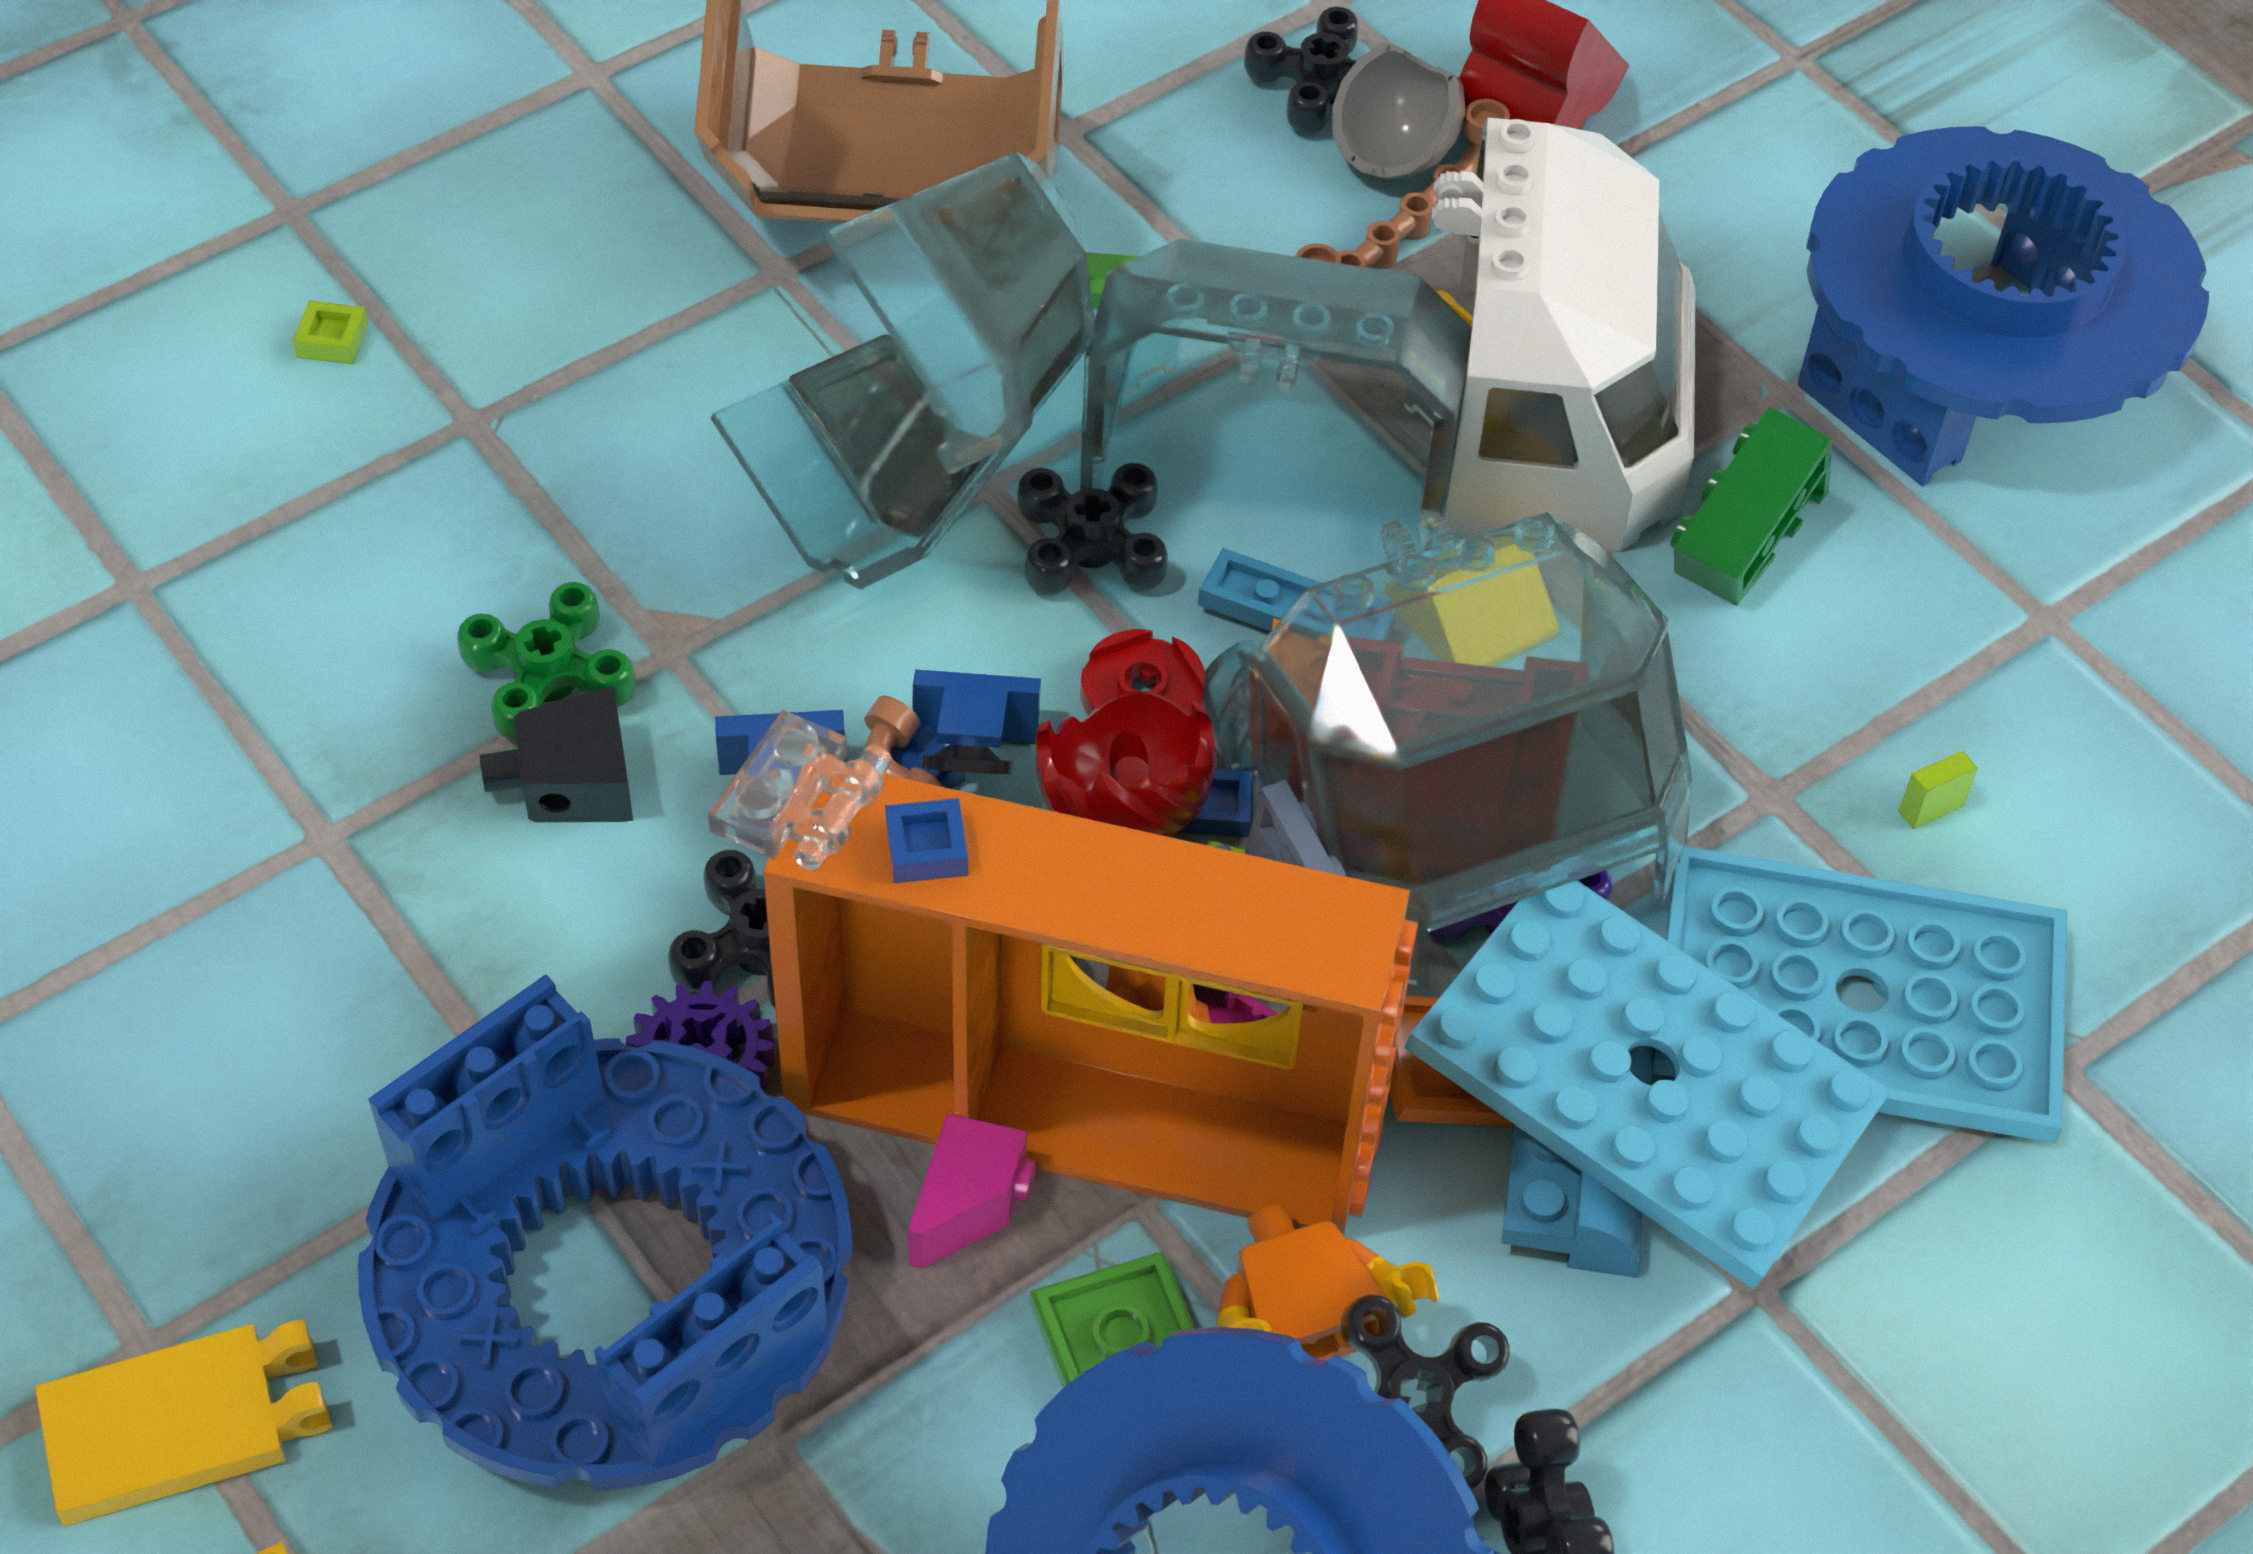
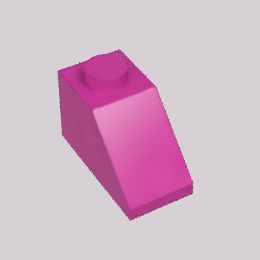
[908,1113,1037,1269]

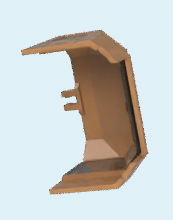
[694,0,1064,233]

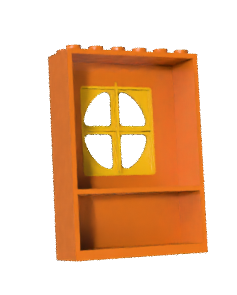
[763,757,1419,1236]

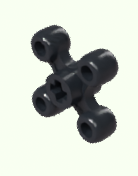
[1244,6,1358,133]
[1017,462,1168,595]
[668,849,776,1009]
[1341,1294,1510,1489]
[1484,1408,1614,1554]

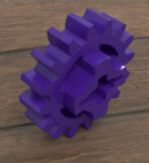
[626,981,775,1089]

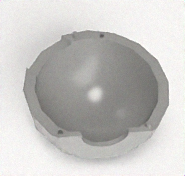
[1332,42,1466,180]

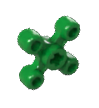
[457,582,636,741]

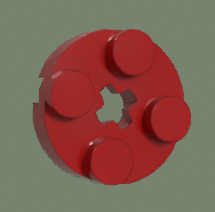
[1080,629,1205,716]

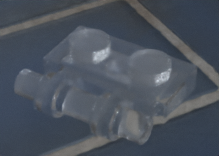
[708,710,892,871]

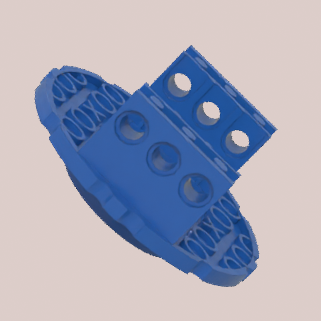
[1797,126,2209,487]
[358,974,853,1490]
[985,1327,1500,1554]

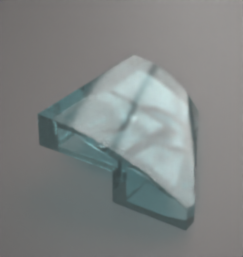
[1203,640,1293,779]

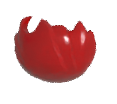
[1036,692,1217,837]

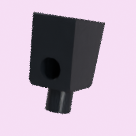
[480,687,633,822]

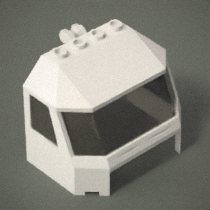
[1431,118,1695,552]

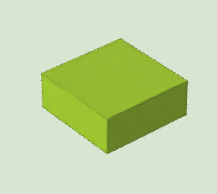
[293,300,369,365]
[1898,750,1978,829]

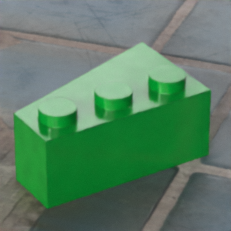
[1670,407,1832,606]

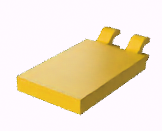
[35,1320,333,1527]

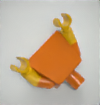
[1216,1204,1440,1359]

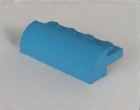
[1501,1046,1654,1278]

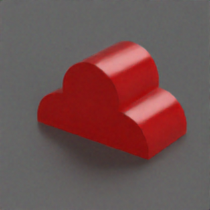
[1459,0,1630,130]

